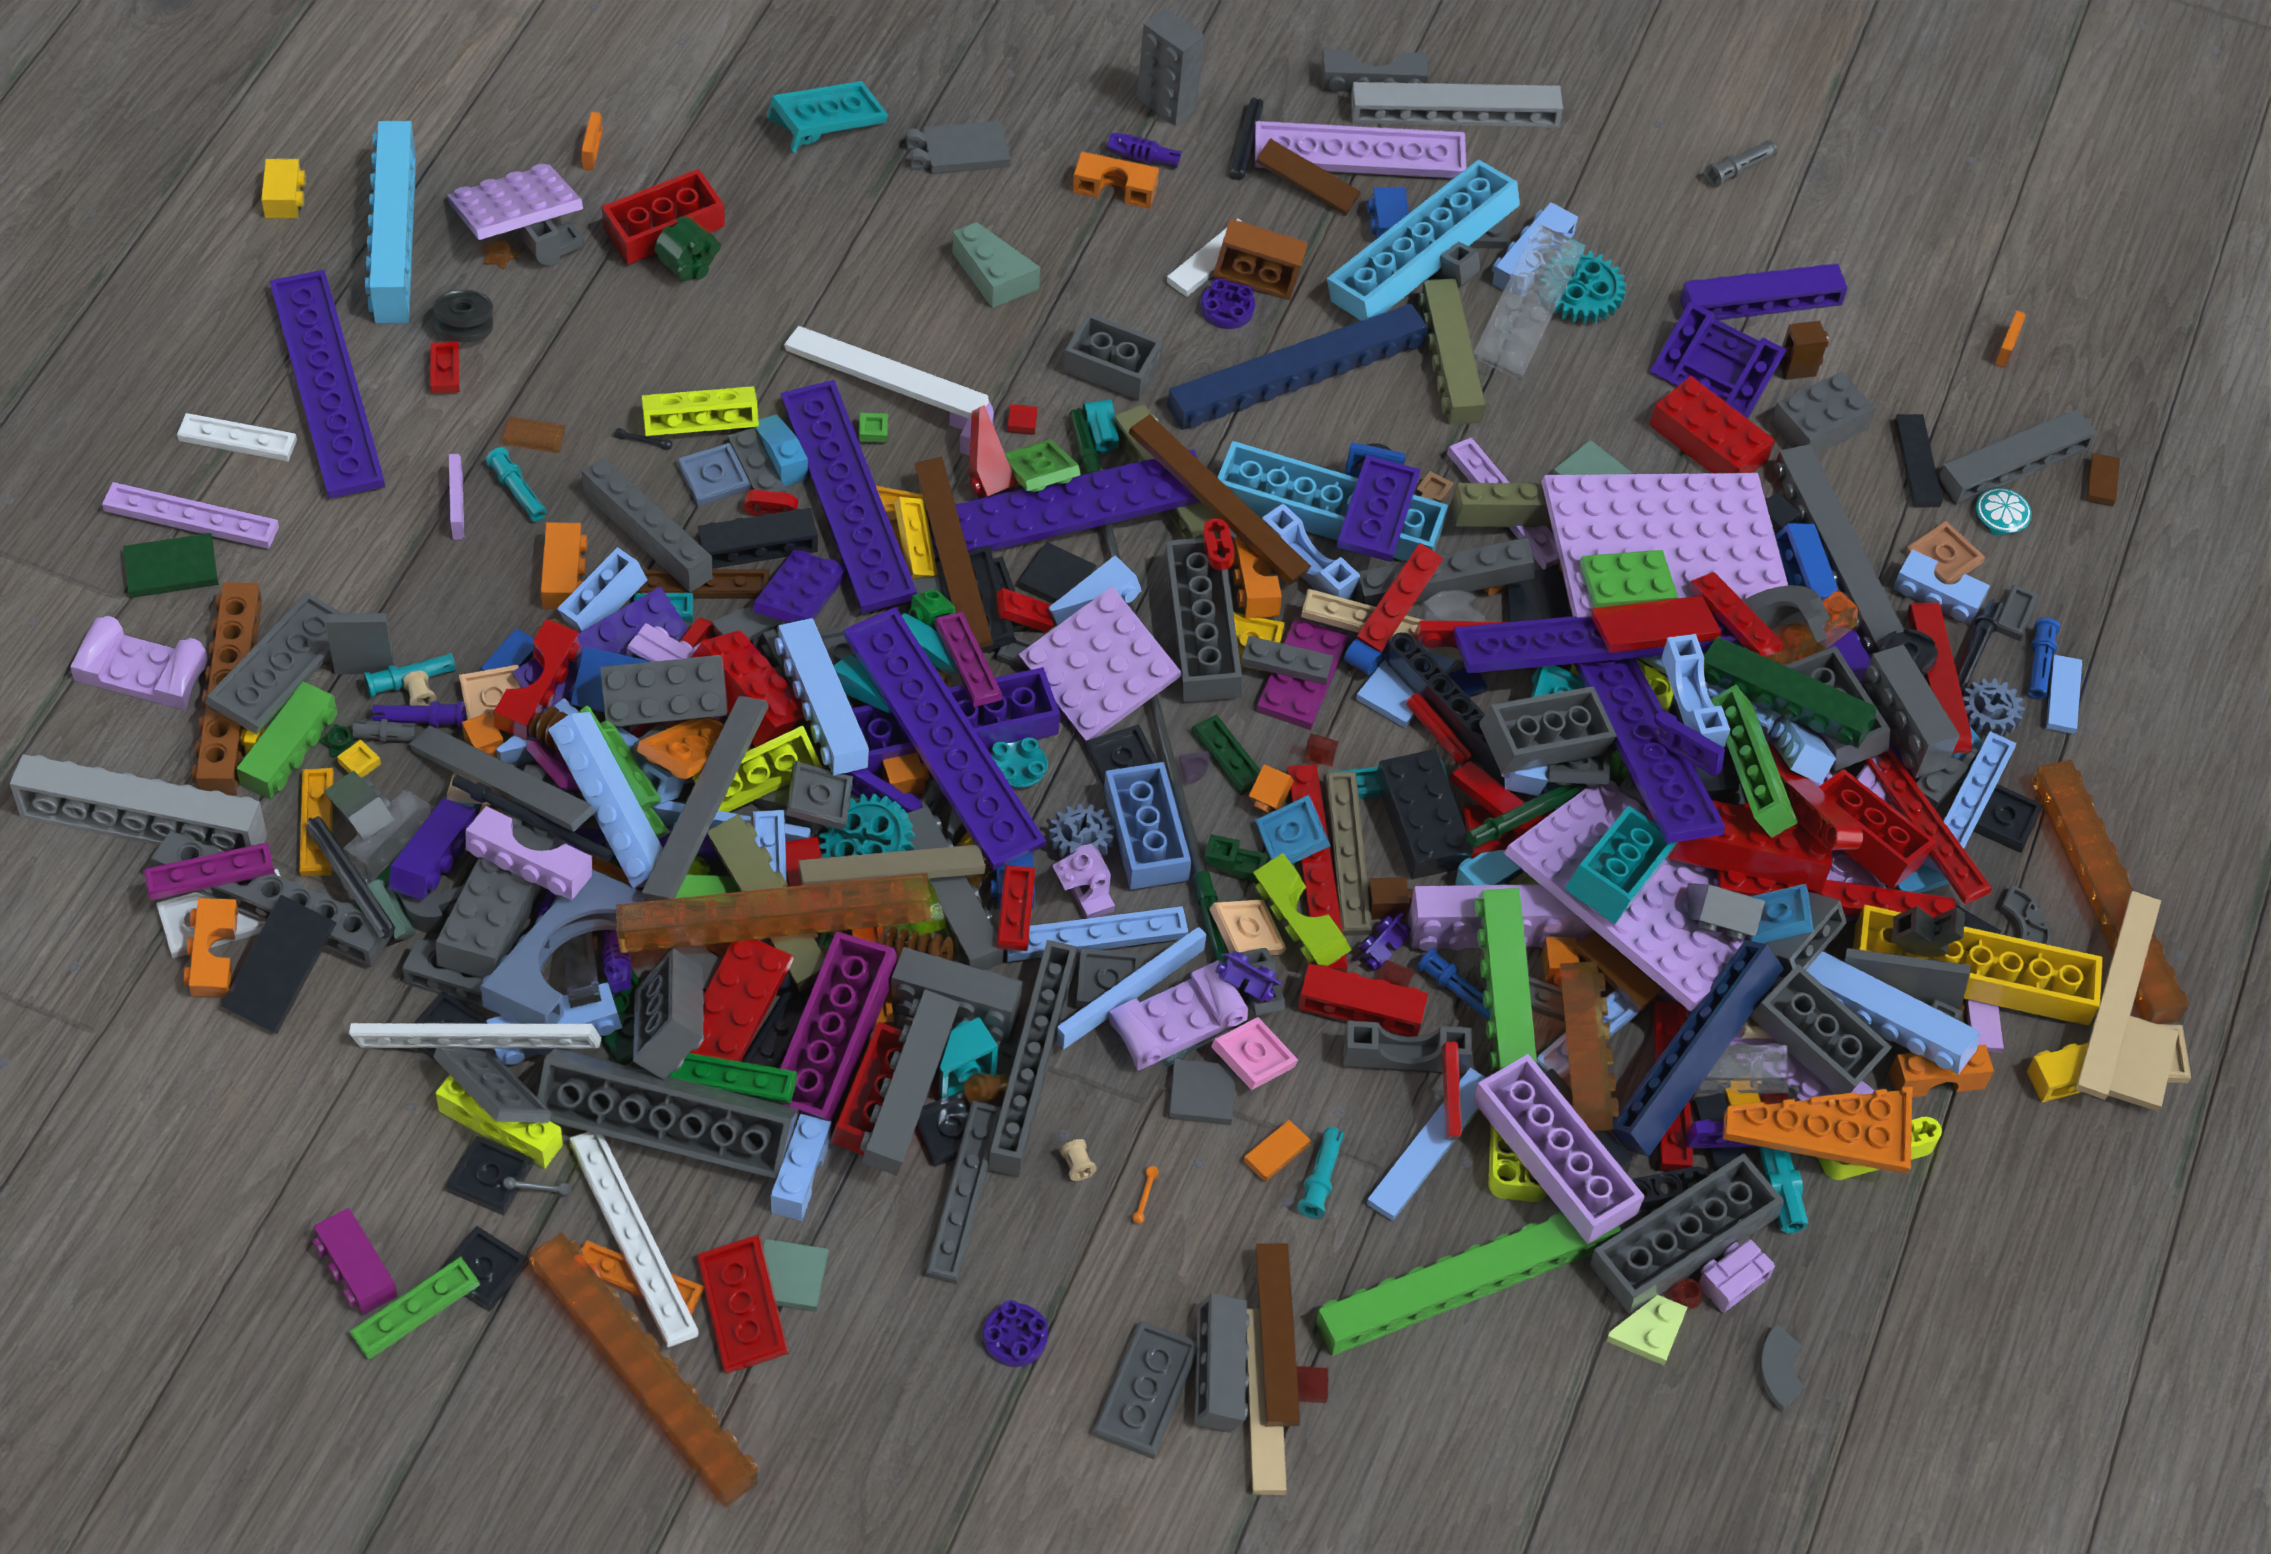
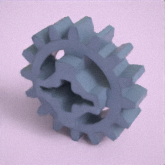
[1962,678,2025,736]
[1049,804,1114,858]

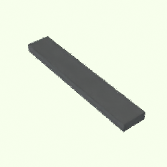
[925,1101,1002,1284]

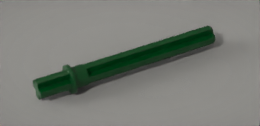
[1465,783,1588,848]

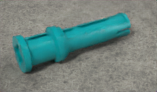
[485,447,548,522]
[363,652,456,698]
[1297,1127,1344,1219]

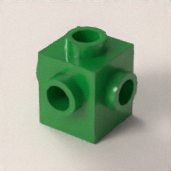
[909,589,955,632]

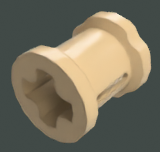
[402,671,437,706]
[1059,1139,1097,1181]

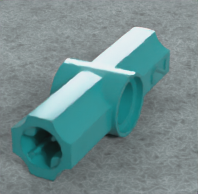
[1759,1146,1808,1234]

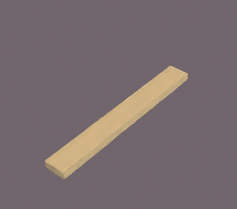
[2075,891,2161,1100]

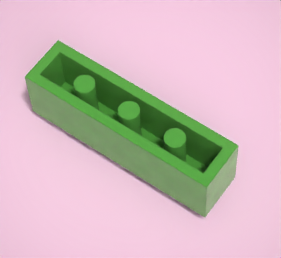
[236,681,337,799]

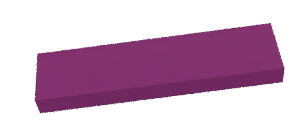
[935,612,1002,707]
[144,842,275,901]

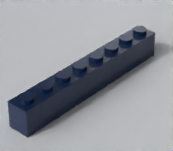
[1609,940,1784,1157]

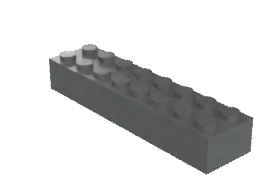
[436,764,585,978]
[537,1048,799,1179]

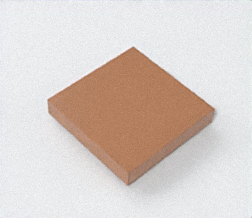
[1905,521,1985,585]

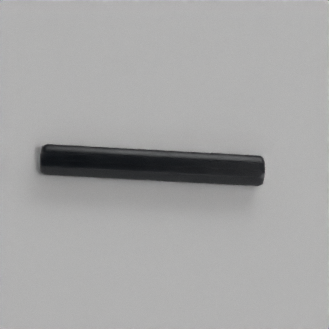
[1230,97,1264,180]

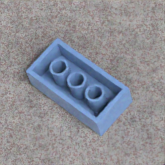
[1104,762,1191,890]

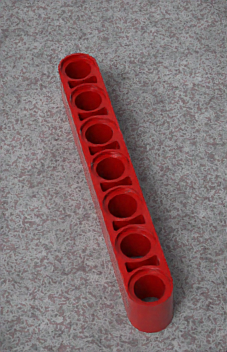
[1908,602,1972,754]
[1767,742,1863,850]

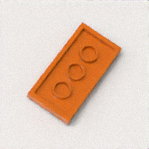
[636,718,752,779]

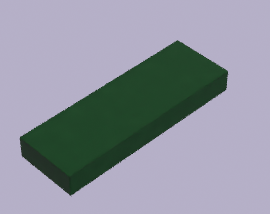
[1192,714,1261,795]

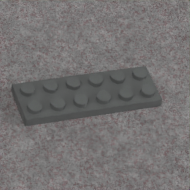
[205,592,343,734]

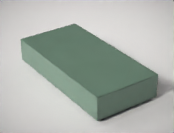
[368,879,415,940]

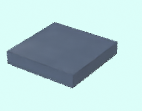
[677,443,751,506]

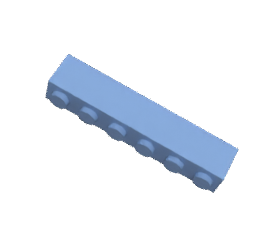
[775,618,869,776]
[548,712,663,889]
[1806,951,1980,1074]

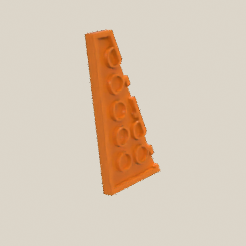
[1723,1086,1913,1174]

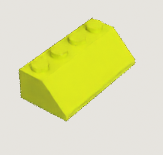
[693,726,822,812]

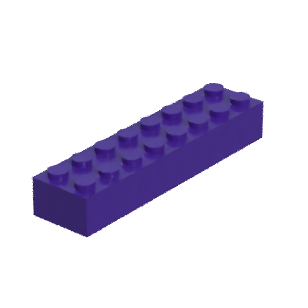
[817,667,1060,775]

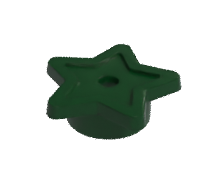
[320,724,355,758]

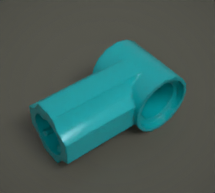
[1082,399,1119,454]

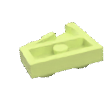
[1606,1295,1687,1366]

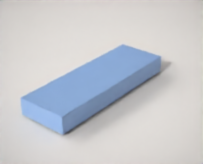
[2046,655,2082,734]

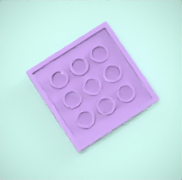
[447,164,583,240]
[1019,586,1182,741]

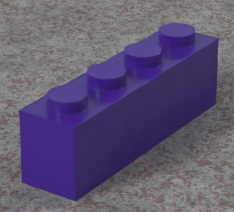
[389,798,477,900]

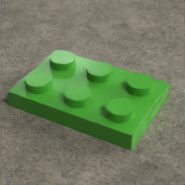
[1005,439,1080,492]
[1579,550,1678,608]

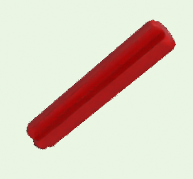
[1406,693,1472,765]

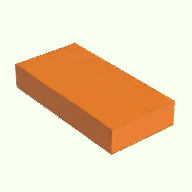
[581,112,603,171]
[1995,310,2026,368]
[1244,1120,1311,1183]

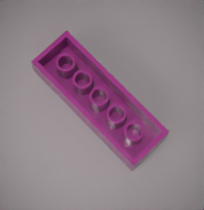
[769,931,899,1130]

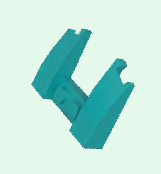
[834,613,957,713]

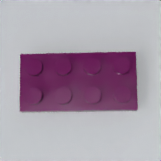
[1256,618,1349,730]

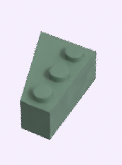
[952,222,1041,308]

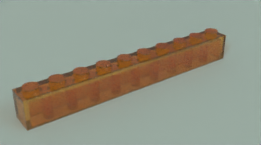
[2032,760,2189,1024]
[616,873,932,953]
[530,1232,759,1508]

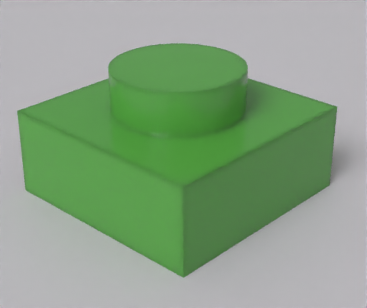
[859,413,888,443]

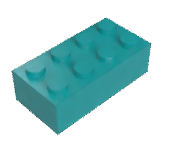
[1565,805,1678,924]

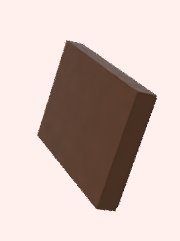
[1574,930,1666,1012]

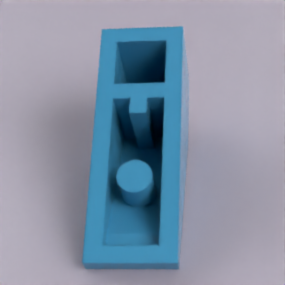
[752,414,808,487]

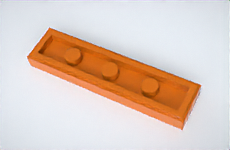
[572,1240,704,1315]

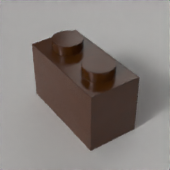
[1779,321,1829,380]

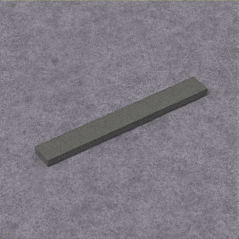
[642,696,769,904]
[409,726,595,832]

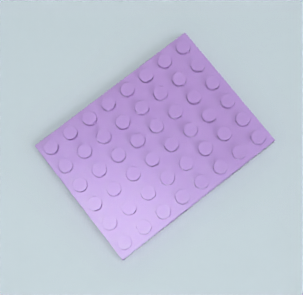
[1542,473,1788,618]
[1504,780,1765,1011]

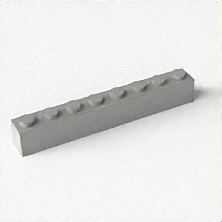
[1350,82,1563,127]

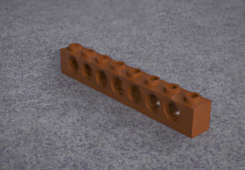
[192,582,262,795]

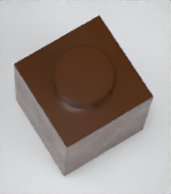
[1368,877,1413,920]

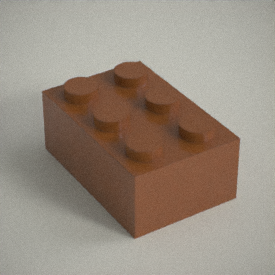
[1213,218,1308,300]

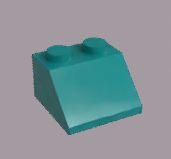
[939,1017,998,1100]

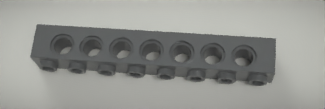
[151,830,390,967]
[989,940,1077,1177]

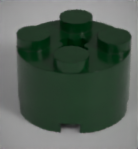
[655,216,721,281]

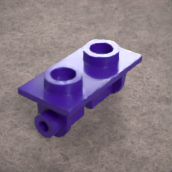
[1353,912,1410,971]
[1215,951,1282,1002]

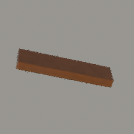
[1256,138,1361,216]

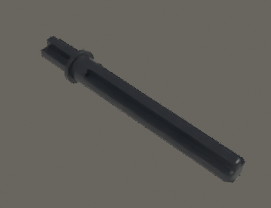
[1956,599,2003,696]

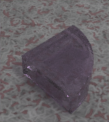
[1179,751,1209,785]

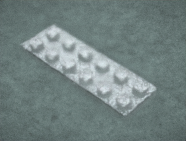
[1473,223,1586,381]

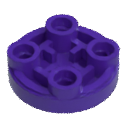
[1200,279,1255,329]
[983,1300,1048,1367]

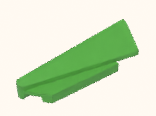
[578,706,669,839]

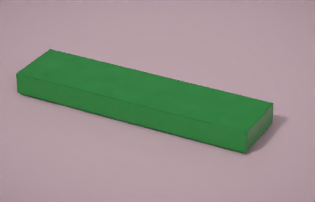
[669,1053,798,1105]

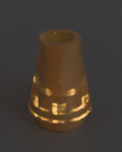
[964,1073,1009,1103]

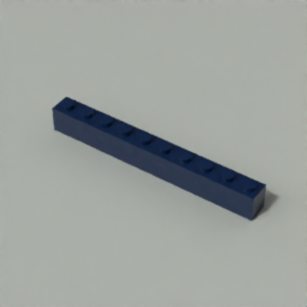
[1167,304,1427,430]

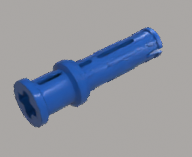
[2028,618,2060,700]
[1417,948,1490,1021]

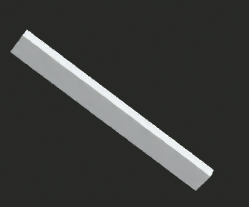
[784,326,989,419]
[349,1023,601,1049]
[570,1131,698,1348]

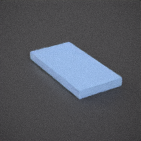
[1356,650,1458,728]

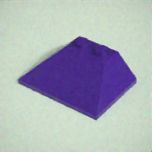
[1650,301,1787,419]

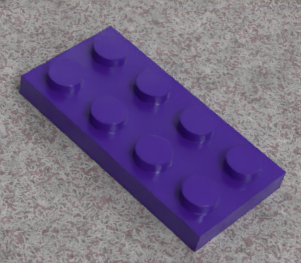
[1337,455,1421,562]
[753,550,846,623]

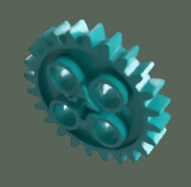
[1538,249,1627,324]
[819,794,916,886]

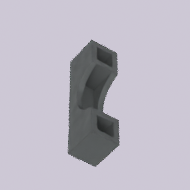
[1321,49,1429,91]
[1343,1021,1472,1073]

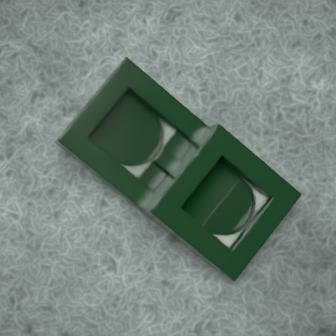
[1204,834,1269,883]

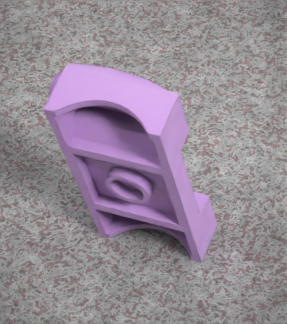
[70,616,209,710]
[1109,960,1248,1071]

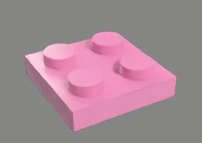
[1211,1017,1298,1090]

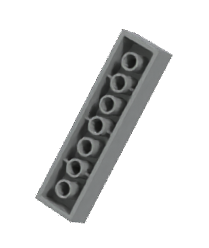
[10,754,267,852]

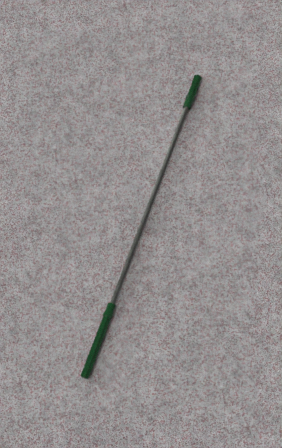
[1069,408,1249,1028]

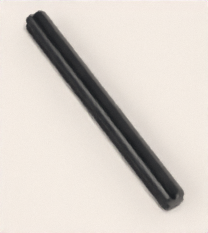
[306,816,396,939]

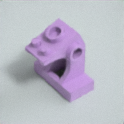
[1053,844,1115,919]

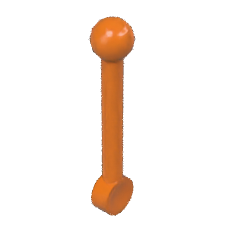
[1132,1166,1159,1224]

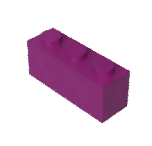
[312,1208,397,1316]

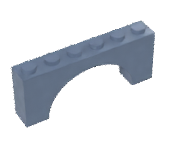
[480,869,650,1024]

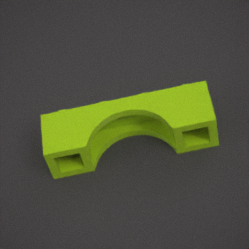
[1253,853,1352,966]

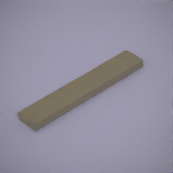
[1325,772,1372,935]
[798,845,985,890]

